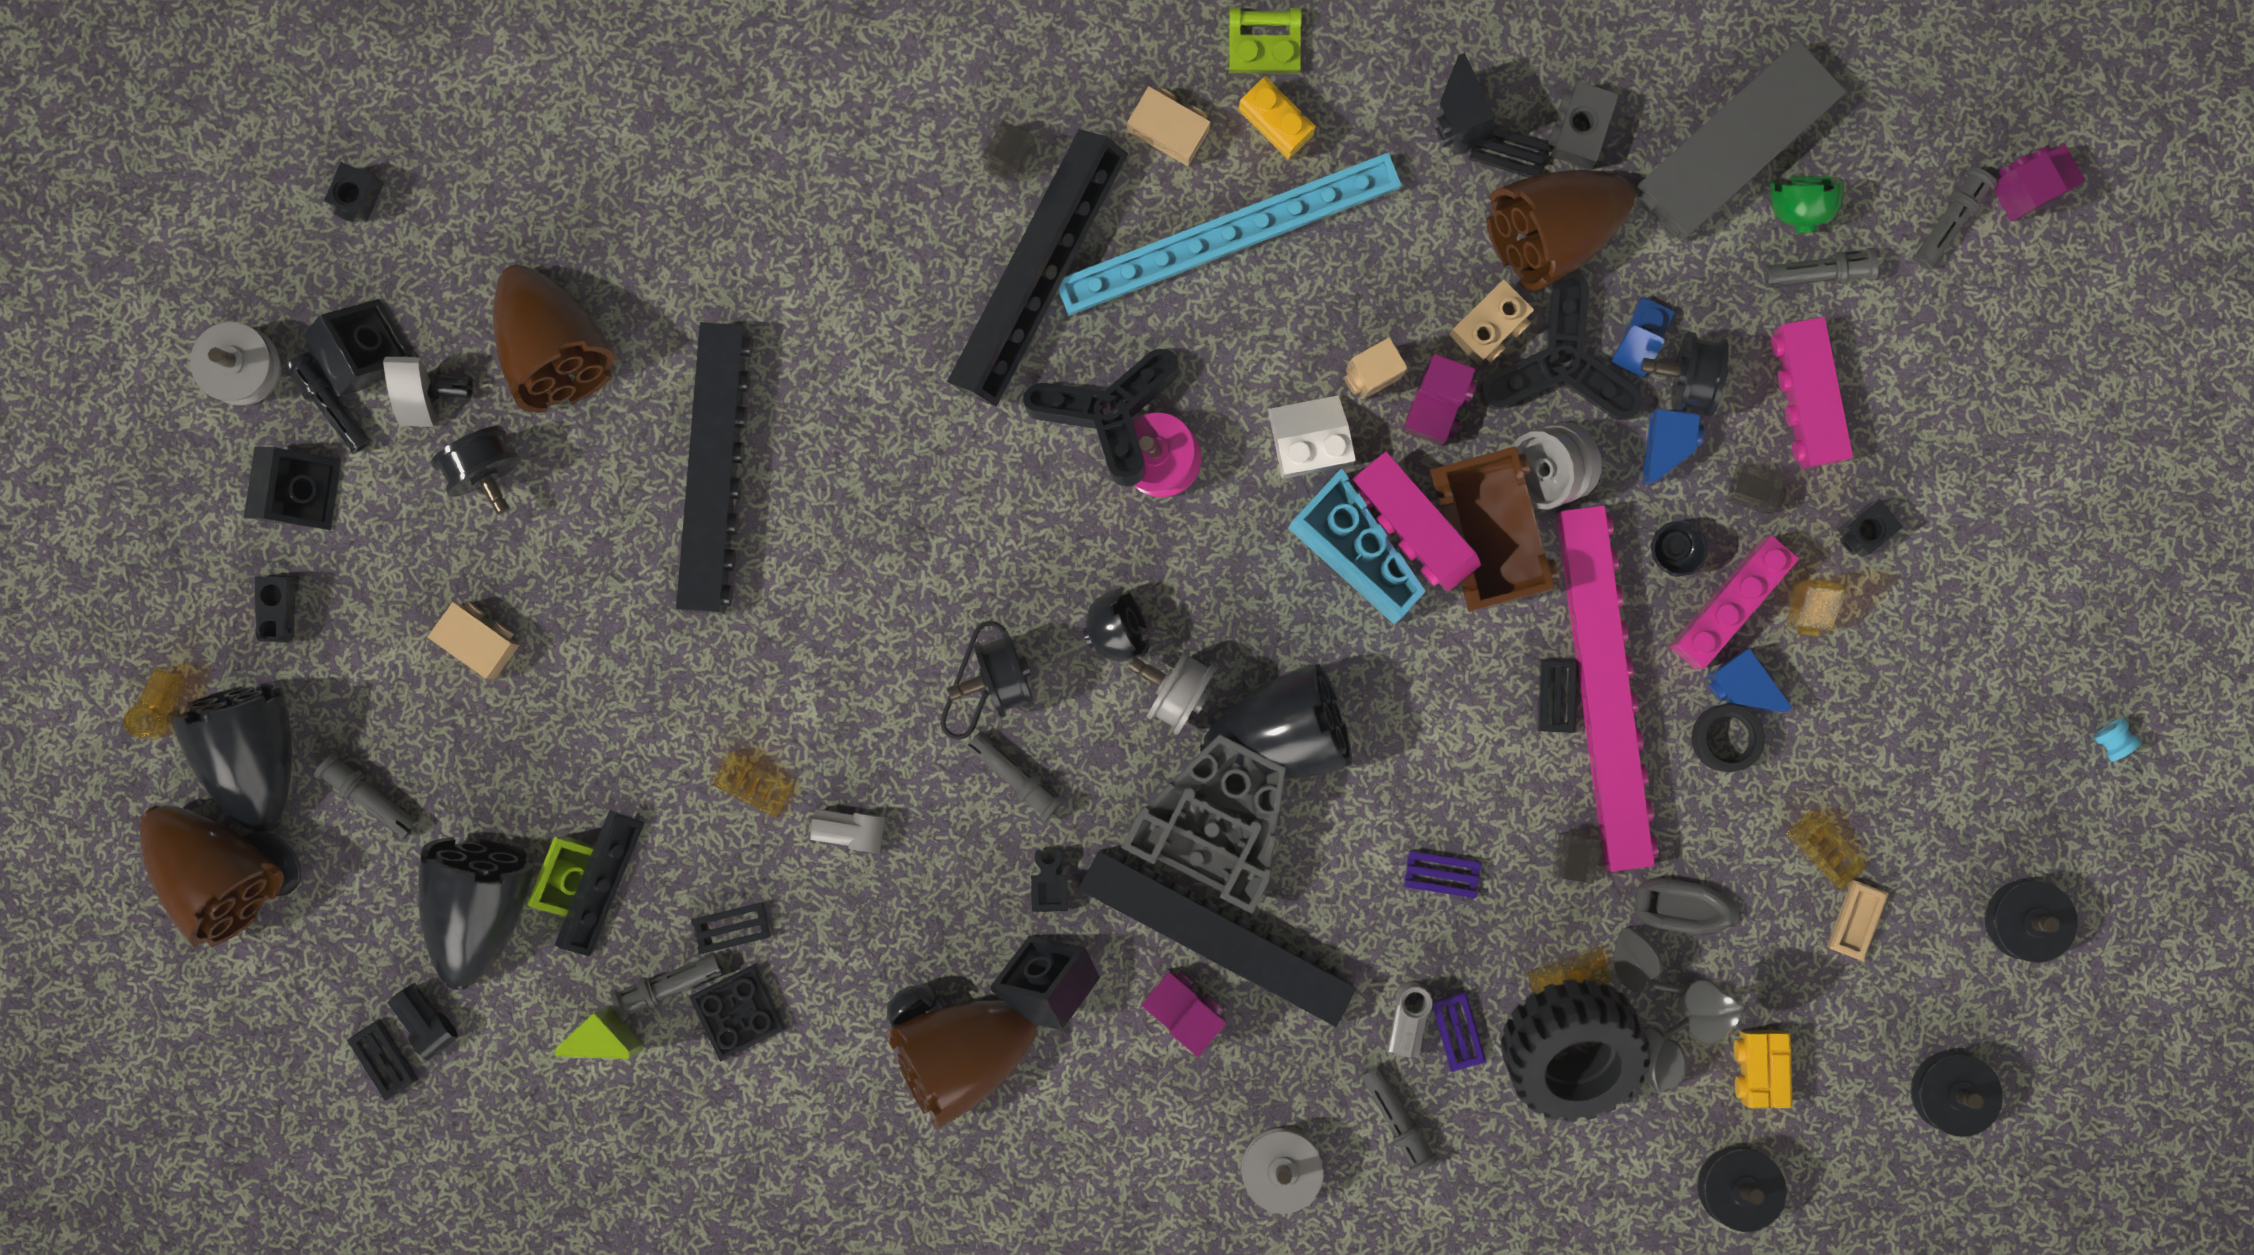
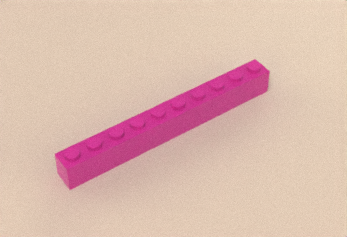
[1556,506,1658,872]

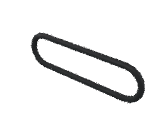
[940,621,1006,740]

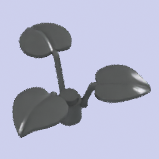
[1614,928,1747,1092]

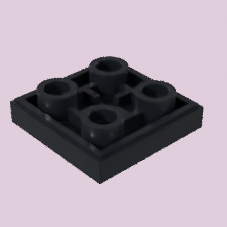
[689,963,787,1062]

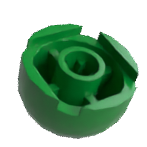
[1770,176,1844,233]

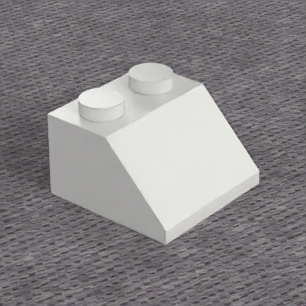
[1268,395,1356,479]

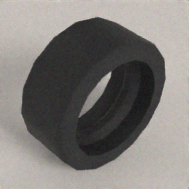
[1691,703,1766,772]

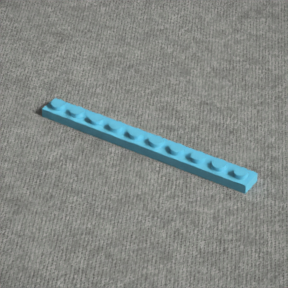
[1058,152,1402,316]

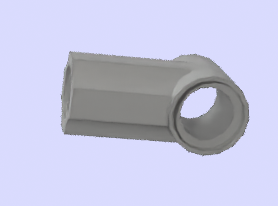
[810,809,886,853]
[1387,981,1432,1058]

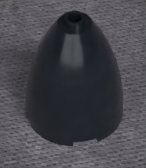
[1200,663,1352,779]
[169,682,292,831]
[418,837,534,990]

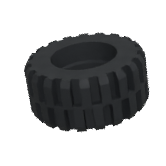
[1501,979,1651,1122]

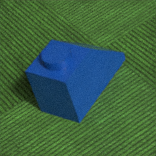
[1642,409,1704,485]
[1707,649,1792,713]

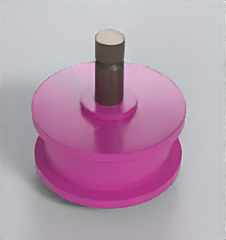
[1132,413,1202,498]

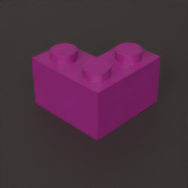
[1993,144,2086,222]
[1402,354,1478,446]
[1141,969,1226,1057]

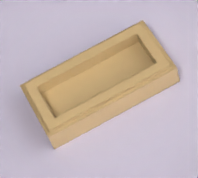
[1827,880,1889,961]

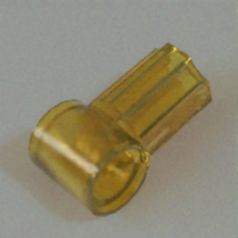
[123,667,187,740]

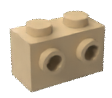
[1449,279,1534,365]

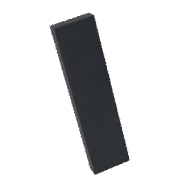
[555,810,645,956]

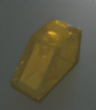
[1786,579,1847,637]
[1527,946,1612,994]

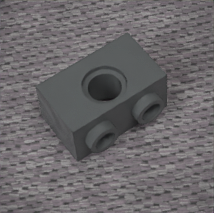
[1548,81,1619,170]

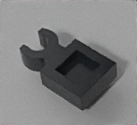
[1031,849,1069,912]

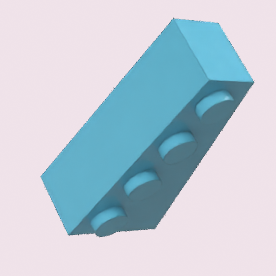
[1288,468,1426,624]

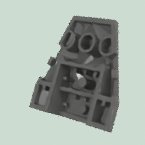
[1121,734,1286,914]

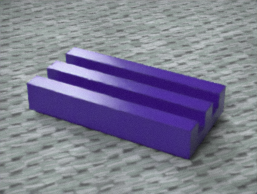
[1403,851,1481,898]
[1432,991,1486,1072]

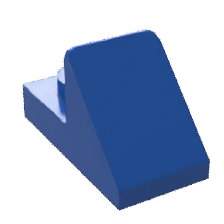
[1610,297,1675,378]

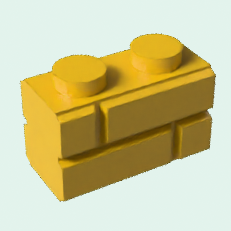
[1238,76,1316,160]
[1734,1030,1792,1108]

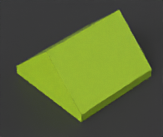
[527,835,595,917]
[555,1006,643,1059]

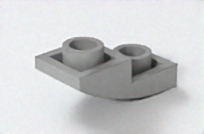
[383,356,437,427]

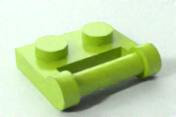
[1229,7,1301,74]

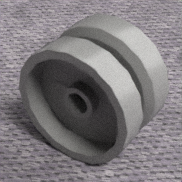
[1511,422,1602,510]

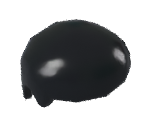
[1650,520,1708,577]
[887,985,944,1028]

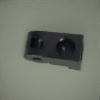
[255,575,299,643]

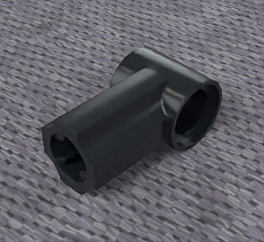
[387,983,458,1060]

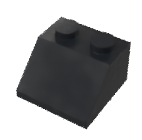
[1435,53,1495,156]
[303,299,413,397]
[244,447,341,530]
[990,935,1100,1031]

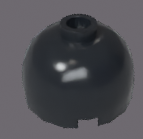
[1083,587,1149,662]

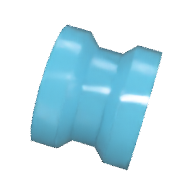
[2093,717,2142,762]

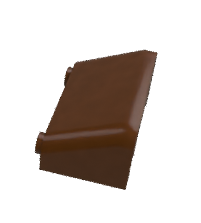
[1430,446,1560,612]

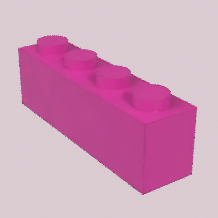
[1771,317,1853,470]
[1352,452,1481,592]
[1668,535,1799,670]

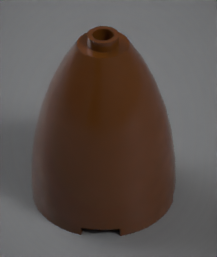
[1486,170,1636,291]
[493,265,617,413]
[139,805,284,947]
[887,1000,1039,1130]

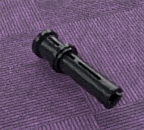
[283,352,372,454]

